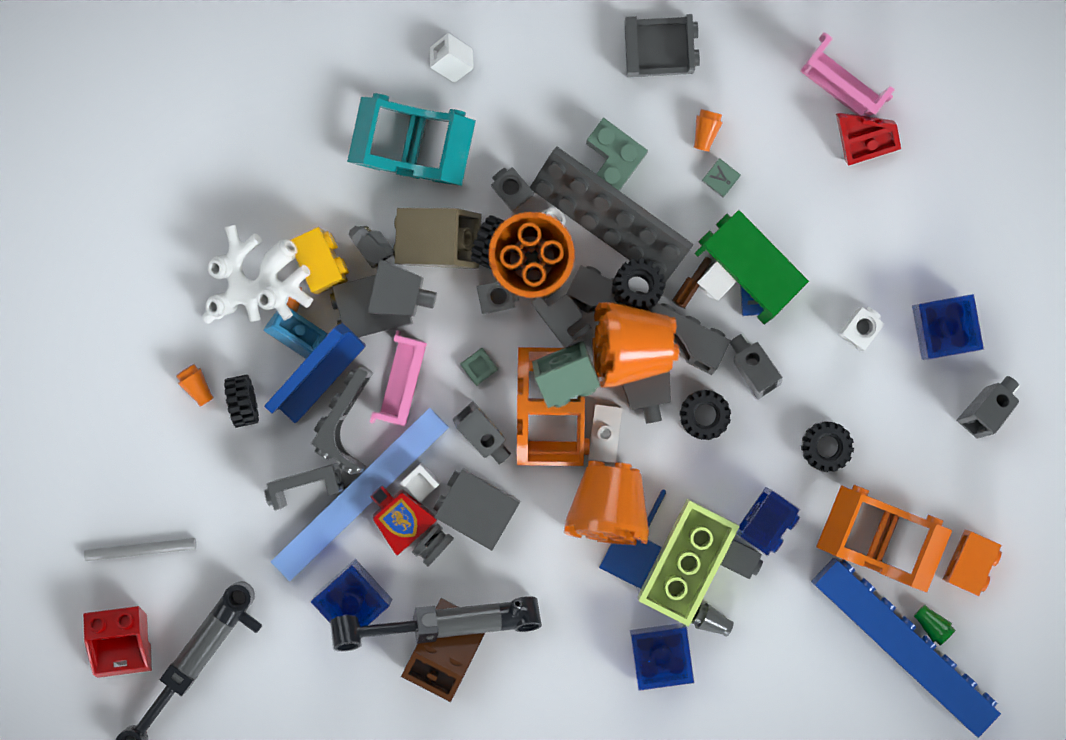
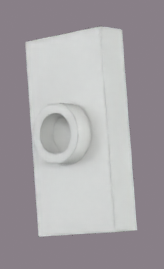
[588,404,623,463]

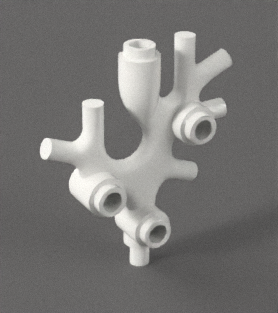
[202,225,313,324]

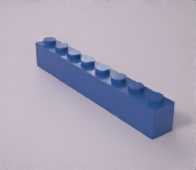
[811,558,1001,738]

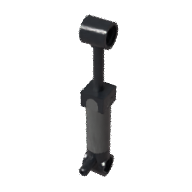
[116,582,262,740]
[330,596,542,652]

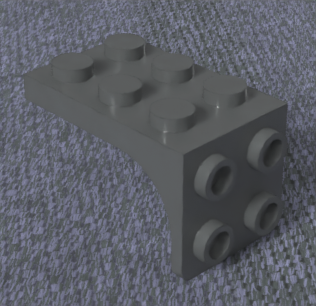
[311,367,373,475]

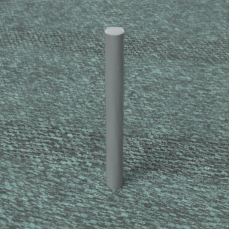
[84,538,196,561]

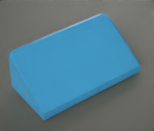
[264,308,328,359]

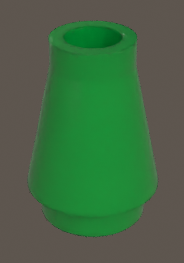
[914,604,956,646]

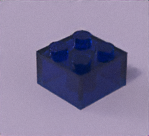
[912,294,984,360]
[736,487,800,556]
[310,558,392,626]
[629,623,694,691]

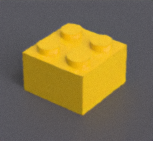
[290,227,350,295]

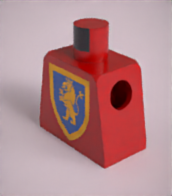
[370,486,437,556]

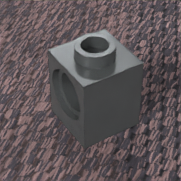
[491,167,534,212]
[476,282,519,314]
[720,539,763,579]

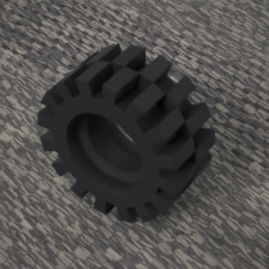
[471,215,505,270]
[612,258,665,311]
[224,374,259,428]
[680,390,731,440]
[801,421,854,472]

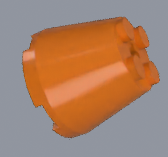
[489,212,575,298]
[592,302,679,387]
[564,461,649,545]

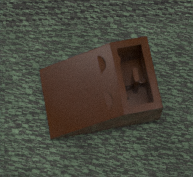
[401,598,485,702]

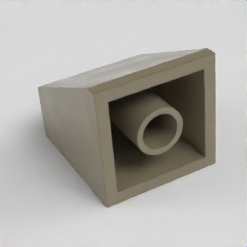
[393,208,482,269]

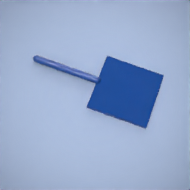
[599,490,666,589]

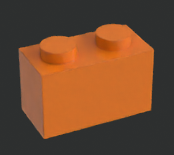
[942,529,1002,596]

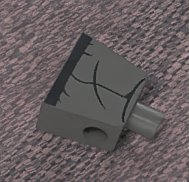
[730,333,783,400]
[956,376,1020,439]

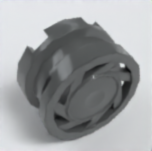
[412,523,454,567]

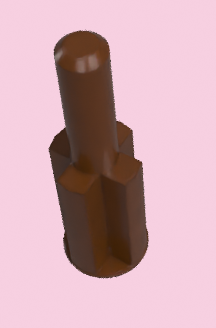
[672,257,712,309]

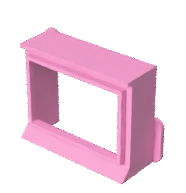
[800,32,895,117]
[370,330,427,426]

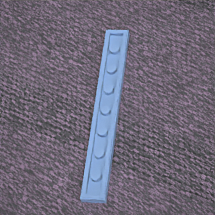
[271,408,449,582]

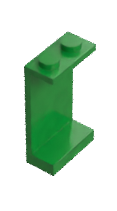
[694,210,809,325]

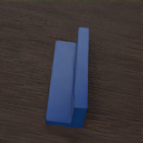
[264,323,366,423]

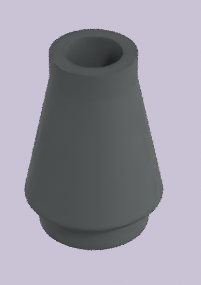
[691,603,734,637]

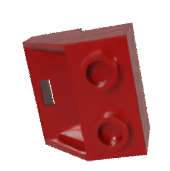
[83,606,152,678]

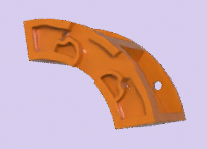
[517,347,590,466]
[816,485,952,592]

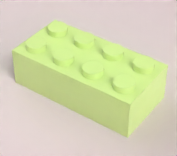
[637,499,740,626]

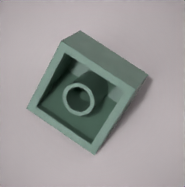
[532,340,601,408]

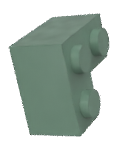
[586,117,648,191]

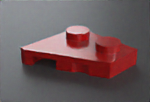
[836,113,901,166]

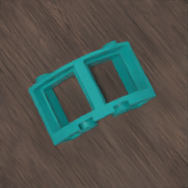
[347,93,476,186]

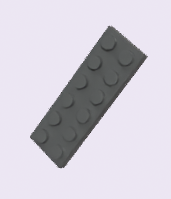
[530,146,694,283]

